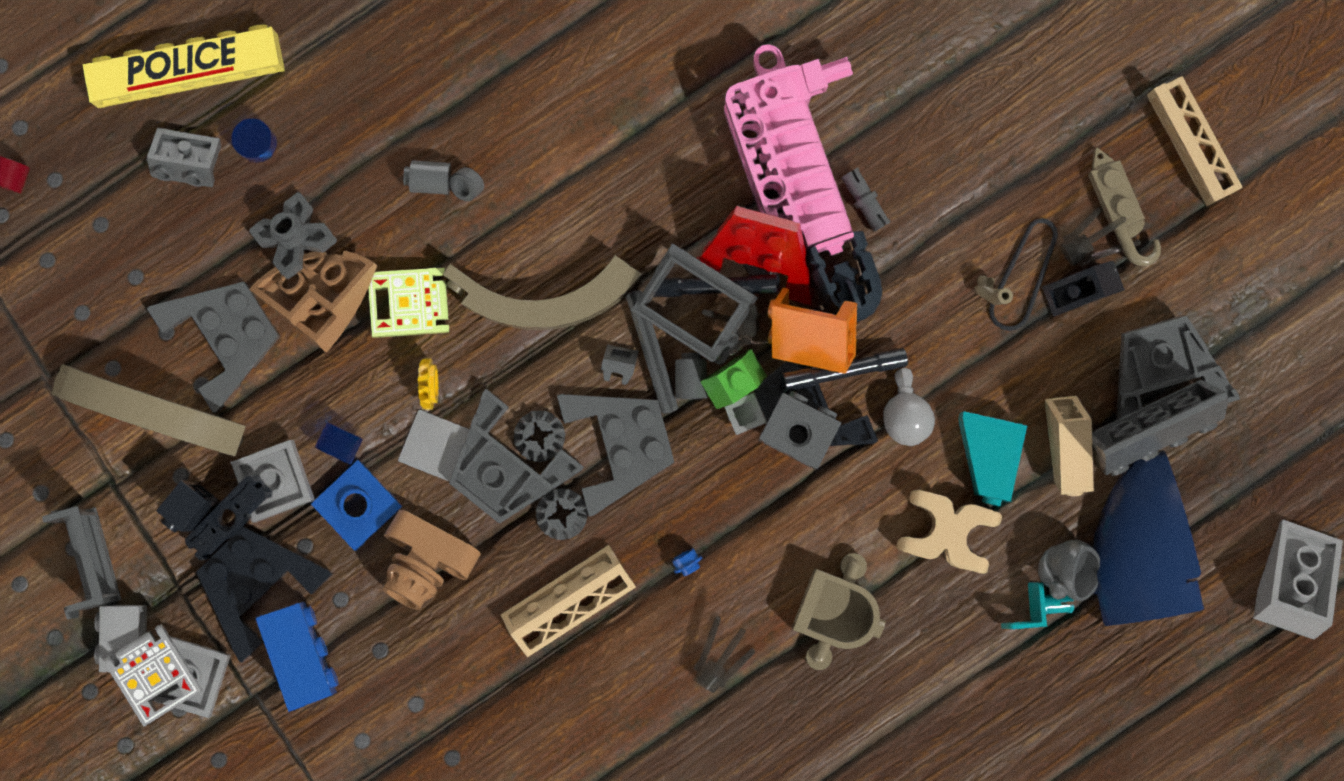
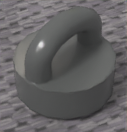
[450,167,485,201]

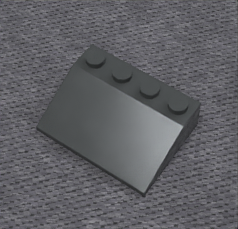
[1092,380,1228,476]

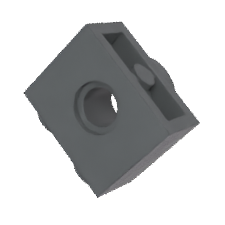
[758,391,841,470]

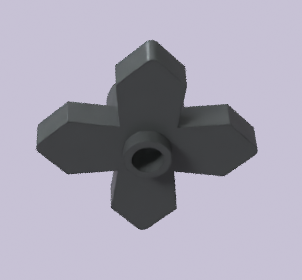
[250,192,337,279]

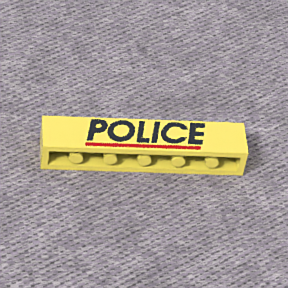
[83,25,285,108]

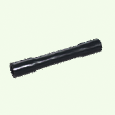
[653,274,780,297]
[780,348,908,392]

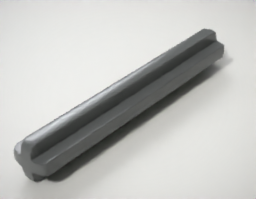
[626,290,678,414]

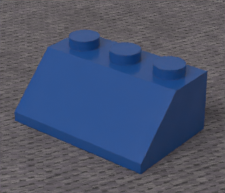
[256,602,339,712]

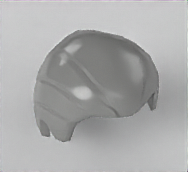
[883,368,935,446]

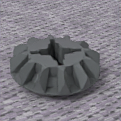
[514,411,565,462]
[536,488,588,540]

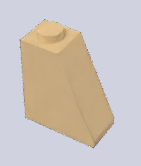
[1045,396,1094,496]

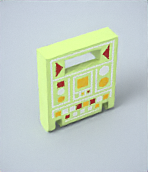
[369,268,450,338]

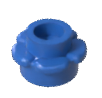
[672,548,702,576]

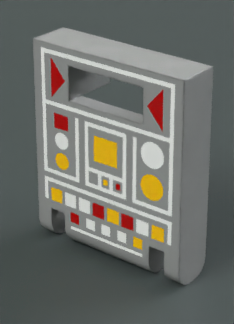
[103,624,203,727]

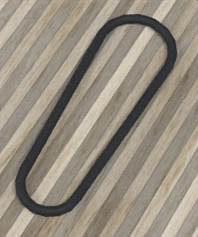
[989,218,1058,331]

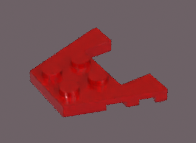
[696,206,814,305]

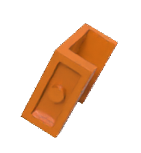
[768,288,857,374]

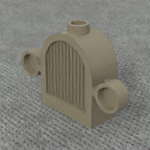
[791,553,886,670]

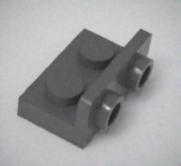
[146,128,221,187]

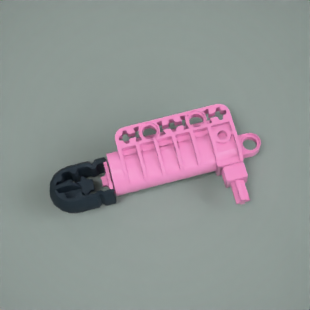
[724,45,882,322]

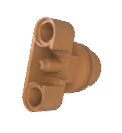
[383,510,481,610]

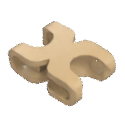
[896,490,1002,574]

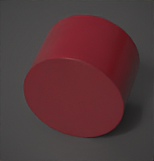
[0,156,30,194]

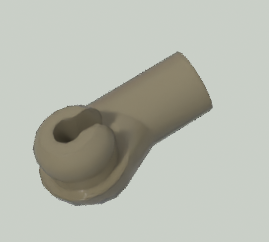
[974,276,1013,305]

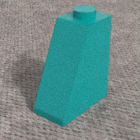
[958,411,1027,507]

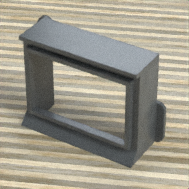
[631,243,758,365]
[42,506,122,620]

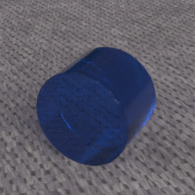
[232,118,277,163]
[315,422,363,464]

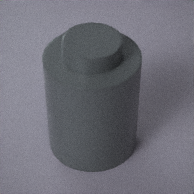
[403,160,452,195]
[675,353,708,399]

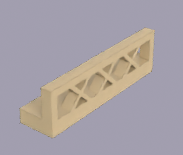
[1147,76,1243,206]
[501,545,636,657]

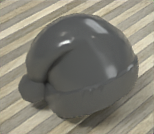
[1038,539,1100,601]

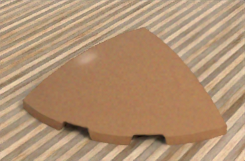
[249,251,377,353]

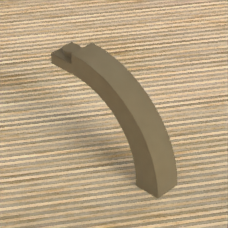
[443,255,642,330]
[52,364,246,456]

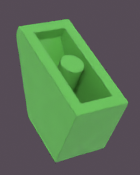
[700,349,767,409]

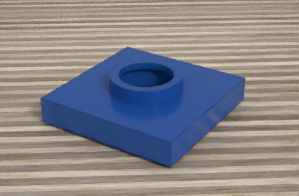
[311,460,403,551]

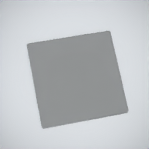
[398,410,470,481]

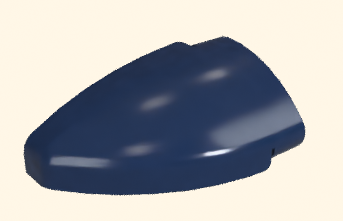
[1093,450,1204,626]

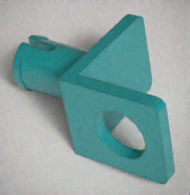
[1001,582,1074,629]

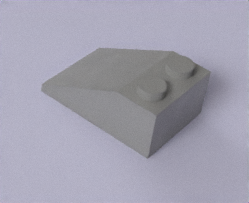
[1254,520,1343,639]

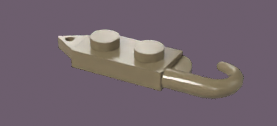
[1088,148,1161,266]

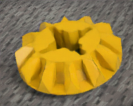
[418,358,439,410]

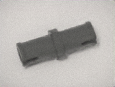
[841,167,891,233]

